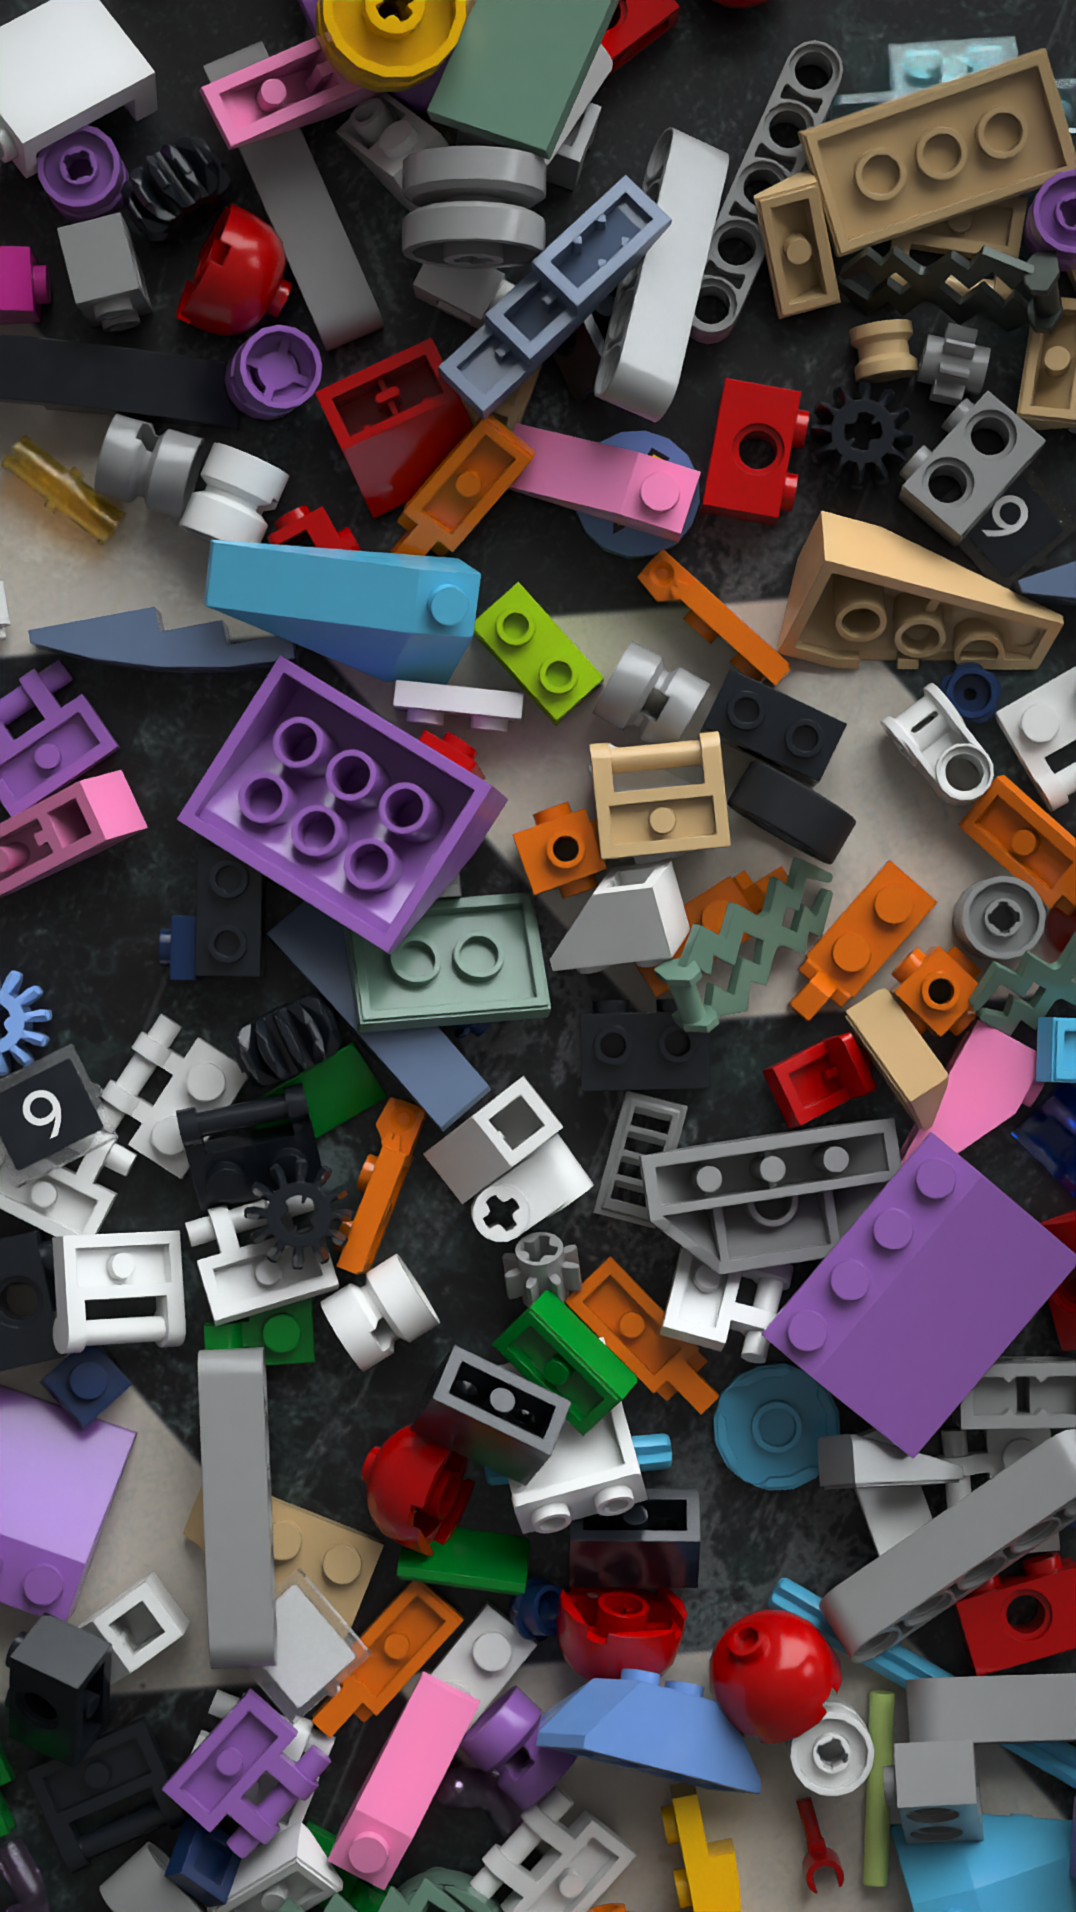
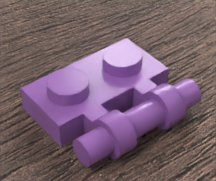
[0,659,121,817]
[162,1688,331,1859]

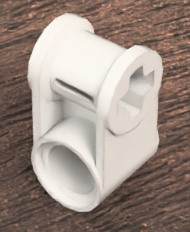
[880,683,994,806]
[471,1133,594,1242]

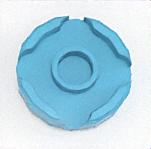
[713,1362,840,1491]

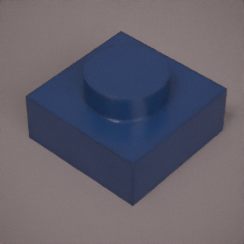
[159,915,202,981]
[40,1345,132,1429]
[164,1817,242,1907]

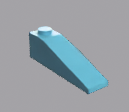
[204,540,481,685]
[890,1813,1076,1912]

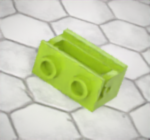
[473,582,604,726]

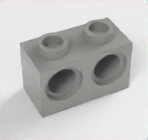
[57,212,153,333]
[898,390,1046,548]
[952,1356,1076,1430]
[883,1739,984,1845]

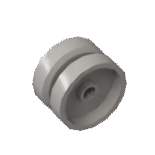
[402,146,546,269]

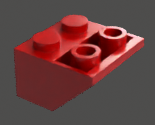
[315,337,472,519]

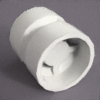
[179,442,289,543]
[320,1253,440,1372]
[785,1696,875,1797]

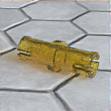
[1,434,127,546]

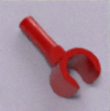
[796,1797,844,1893]

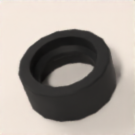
[727,761,856,864]

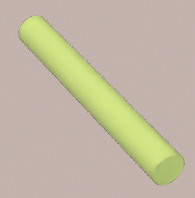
[863,1690,895,1887]

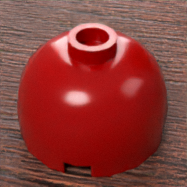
[175,203,292,336]
[361,1424,475,1556]
[556,1587,687,1681]
[709,1609,842,1744]

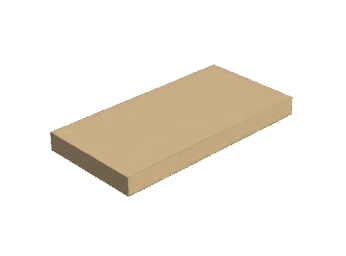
[797,48,1076,257]

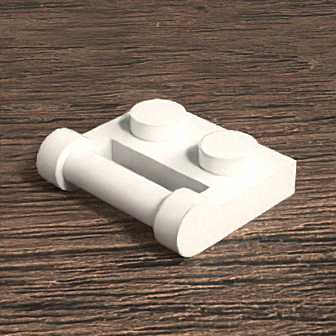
[994,666,1076,812]
[52,1230,186,1354]

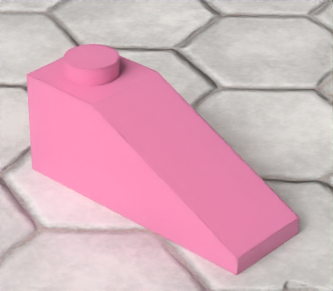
[199,37,385,150]
[508,423,701,543]
[0,770,148,898]
[899,1019,1045,1166]
[327,1671,480,1891]

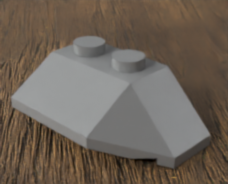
[639,1118,901,1275]

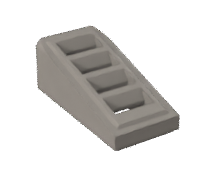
[593,1090,688,1229]
[817,1434,964,1490]

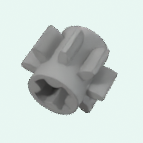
[917,322,991,406]
[502,1232,582,1307]

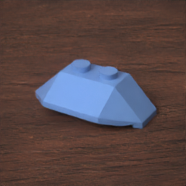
[536,1669,762,1794]

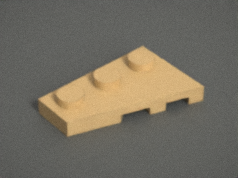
[183,1486,385,1641]

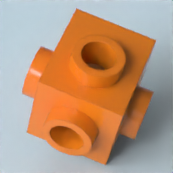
[512,802,607,899]
[889,946,981,1037]

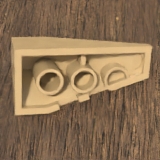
[777,511,1064,670]

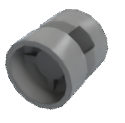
[94,414,205,518]
[592,641,710,745]
[952,876,1046,961]

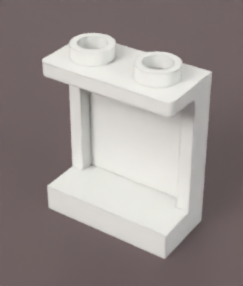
[0,0,158,178]
[499,1337,648,1534]

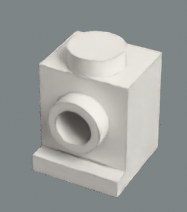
[413,264,516,329]

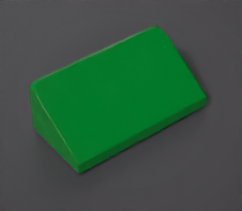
[255,1042,387,1138]
[492,1290,637,1436]
[397,1527,530,1596]

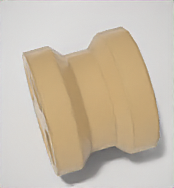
[849,319,919,383]

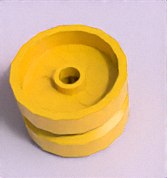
[315,0,467,92]

